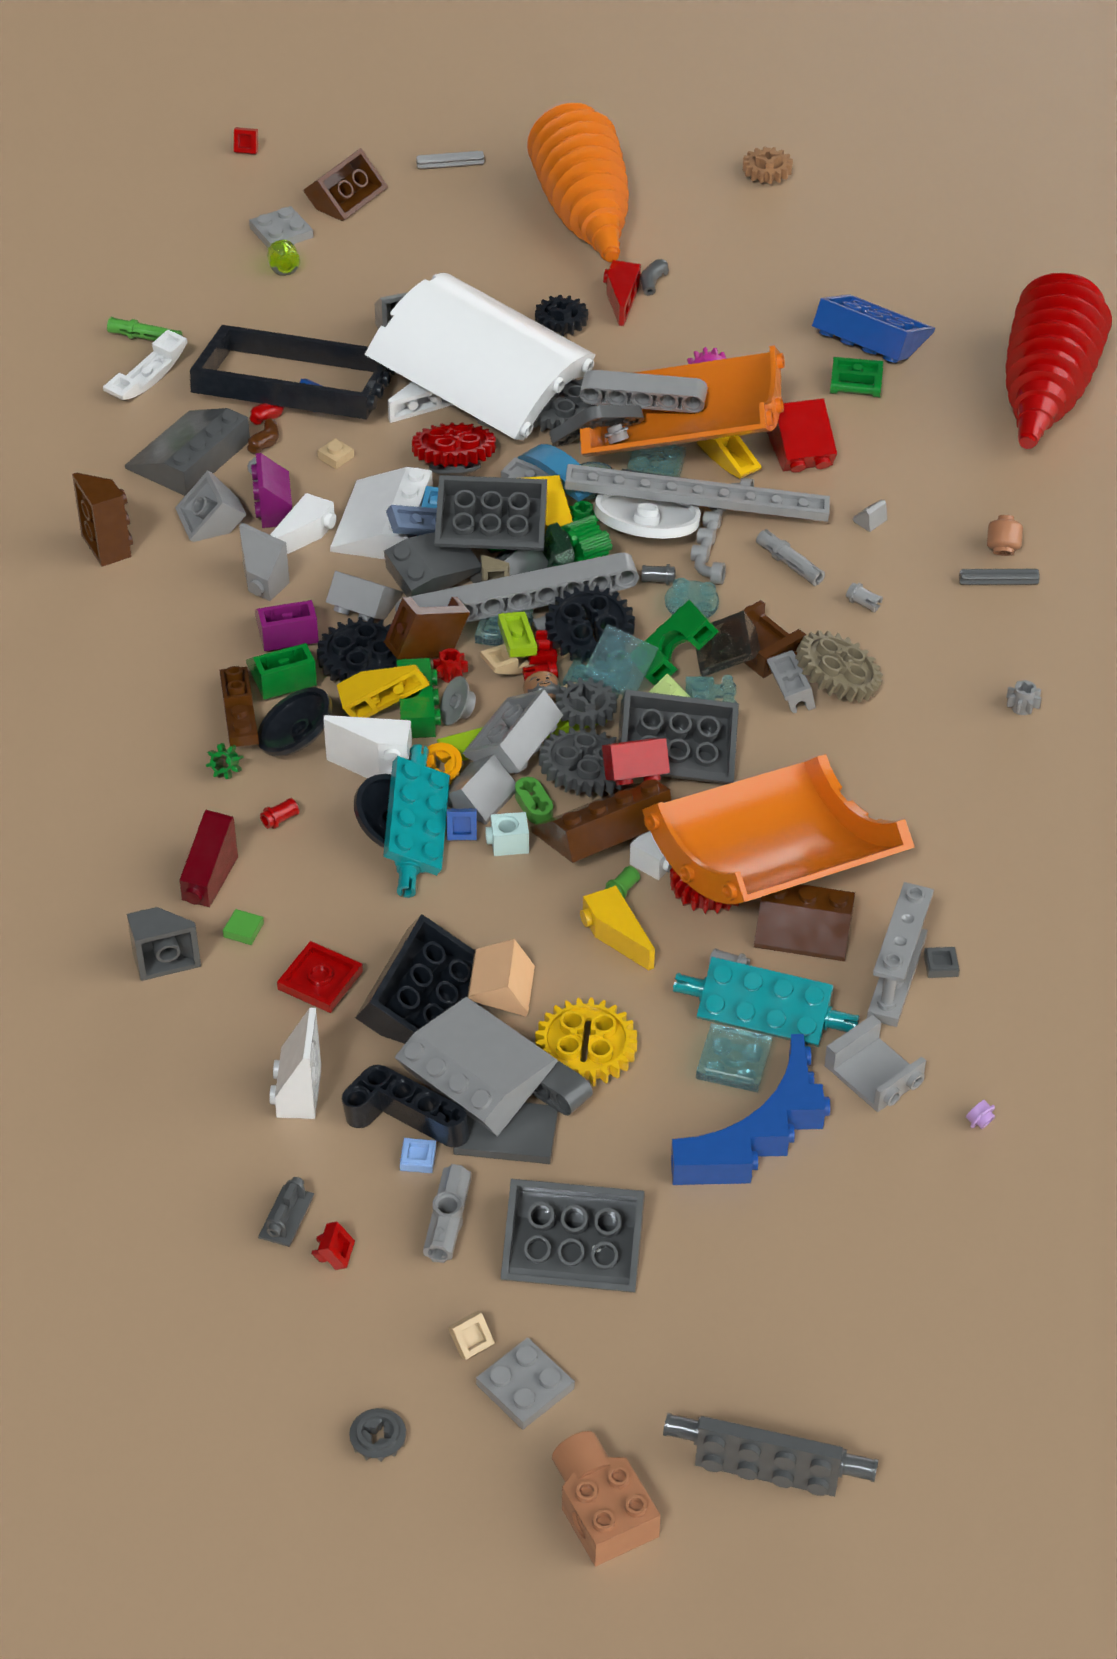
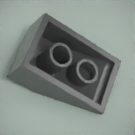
[384,532,481,597]

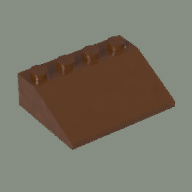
[530,779,672,863]

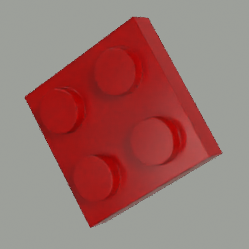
[277,941,363,1013]

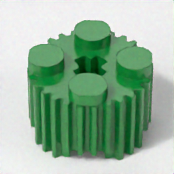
[555,515,613,565]

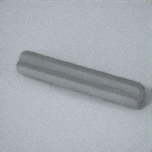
[416,151,484,169]

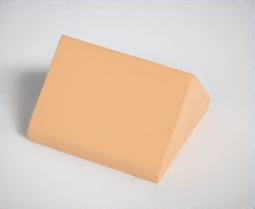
[468,939,535,1017]

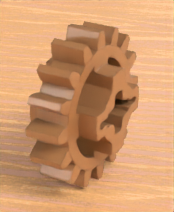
[742,146,793,184]

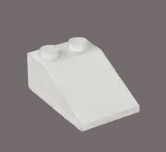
[324,715,412,778]
[270,1008,321,1119]

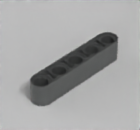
[532,1060,593,1116]

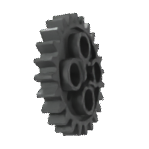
[533,378,597,432]
[539,727,622,797]

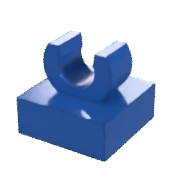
[447,808,477,840]

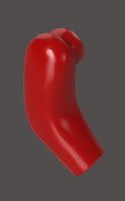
[249,403,284,425]

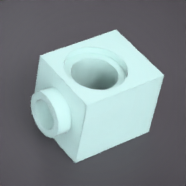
[485,812,529,856]

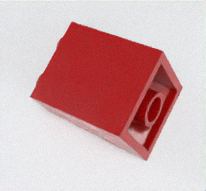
[767,398,837,472]

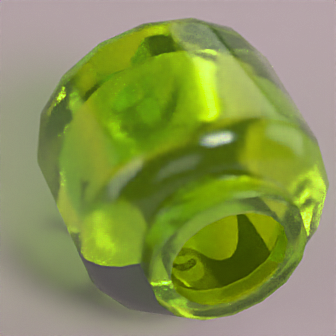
[267,240,300,276]

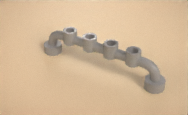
[691,478,754,584]

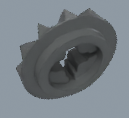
[349,1408,406,1462]

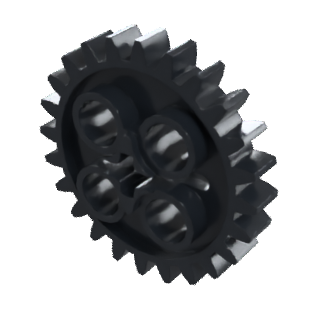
[545,585,635,664]
[317,617,400,682]

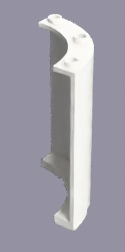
[365,273,596,441]

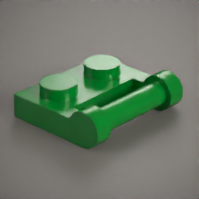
[830,357,884,398]

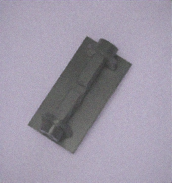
[258,1177,314,1247]

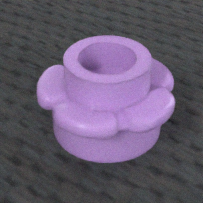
[966,1100,996,1129]

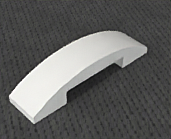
[103,330,187,400]

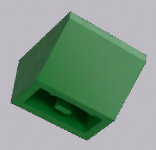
[246,643,317,700]

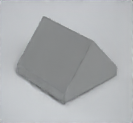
[853,499,887,532]

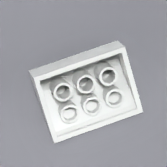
[330,467,433,559]

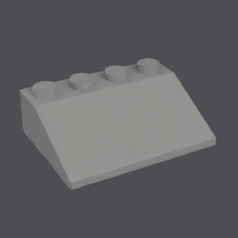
[395,997,558,1137]

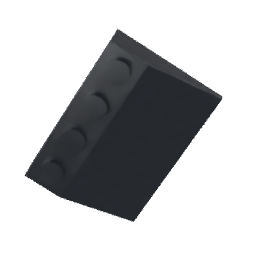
[355,914,476,1044]

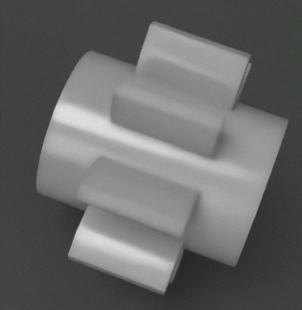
[1006,680,1042,715]

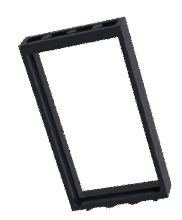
[190,325,396,420]

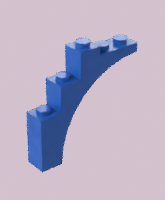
[671,1034,830,1185]

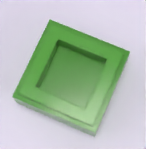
[223,909,264,945]

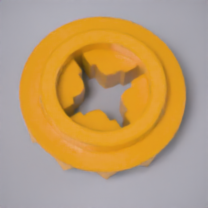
[421,742,463,784]

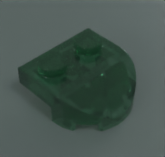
[542,522,574,568]

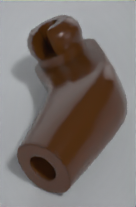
[247,418,279,455]

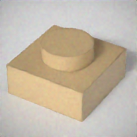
[317,438,354,469]
[448,1311,495,1360]

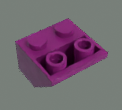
[251,453,292,528]
[255,600,319,651]

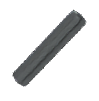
[959,569,1040,585]

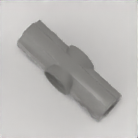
[423,1164,472,1263]

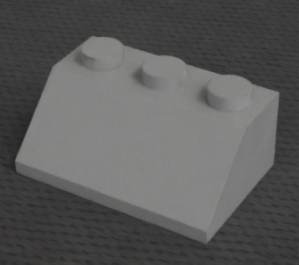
[463,689,563,774]

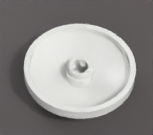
[594,493,701,539]

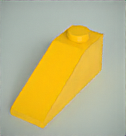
[337,665,430,718]
[580,886,655,971]

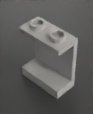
[824,1015,926,1112]

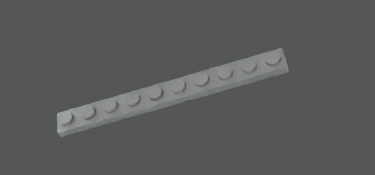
[565,464,830,522]

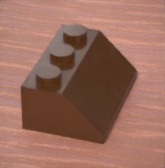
[303,148,388,221]
[72,473,133,567]
[754,884,855,961]

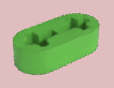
[515,777,553,824]

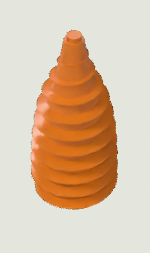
[527,103,629,262]

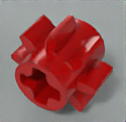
[433,648,468,683]

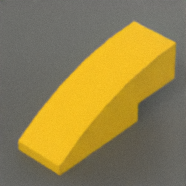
[697,436,762,479]

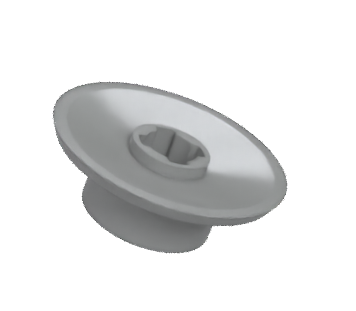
[440,676,476,725]

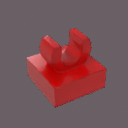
[234,127,258,154]
[527,630,558,665]
[311,1221,355,1270]

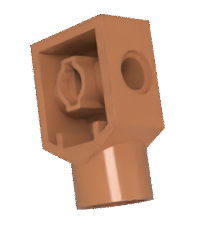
[552,1431,661,1567]

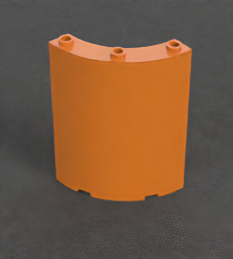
[580,345,785,457]
[642,754,915,904]

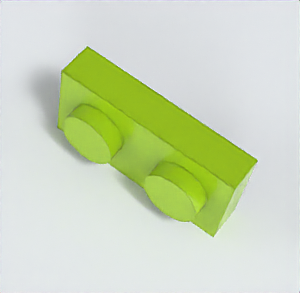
[497,611,537,658]

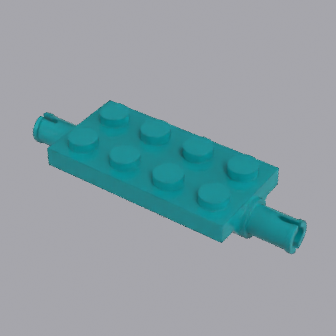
[383,744,450,898]
[673,957,859,1047]

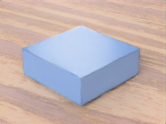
[400,1138,436,1173]

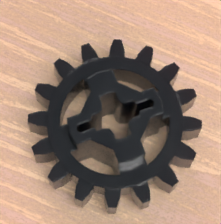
[535,295,588,336]

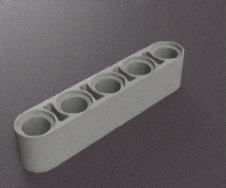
[579,370,708,413]

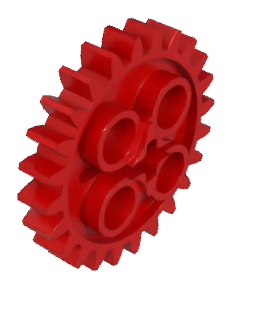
[412,422,496,467]

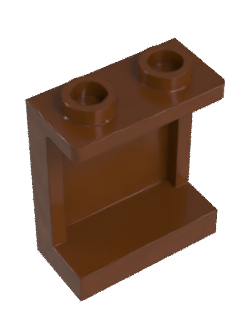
[384,597,470,659]
[719,600,807,679]

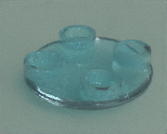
[665,578,719,618]

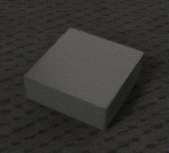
[924,947,960,978]

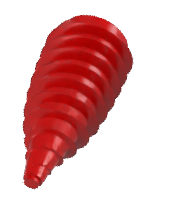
[1005,273,1112,449]

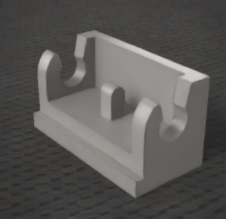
[767,650,816,713]

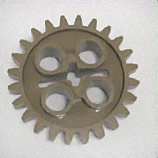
[795,630,883,702]

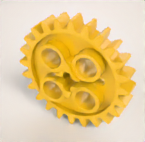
[535,997,637,1086]

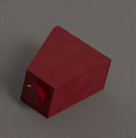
[179,810,238,908]

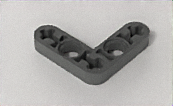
[549,405,645,447]

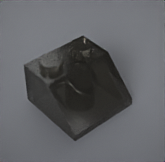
[696,611,760,677]

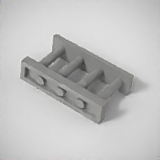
[867,882,934,1027]

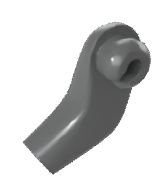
[640,259,669,296]

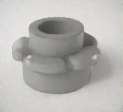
[605,423,629,444]

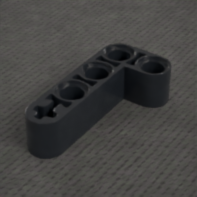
[341,1065,470,1147]

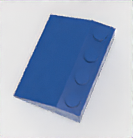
[812,294,935,363]

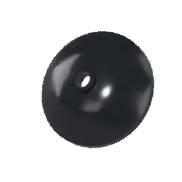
[258,687,332,756]
[354,774,391,848]

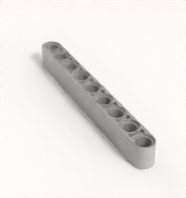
[395,553,639,623]

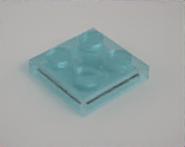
[627,445,686,477]
[583,624,658,695]
[696,1023,773,1093]

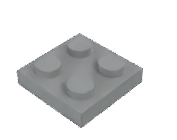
[249,206,313,252]
[476,1338,575,1429]

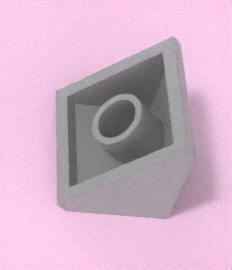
[447,754,516,825]

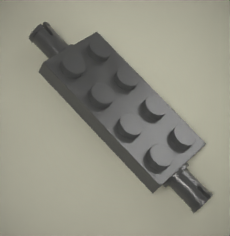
[663,1413,879,1497]

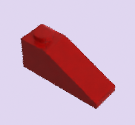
[603,260,641,326]

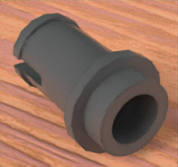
[641,564,676,585]

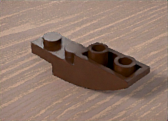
[219,666,259,747]

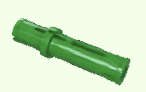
[107,317,183,341]

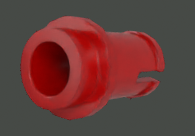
[522,660,559,681]
[260,798,300,829]

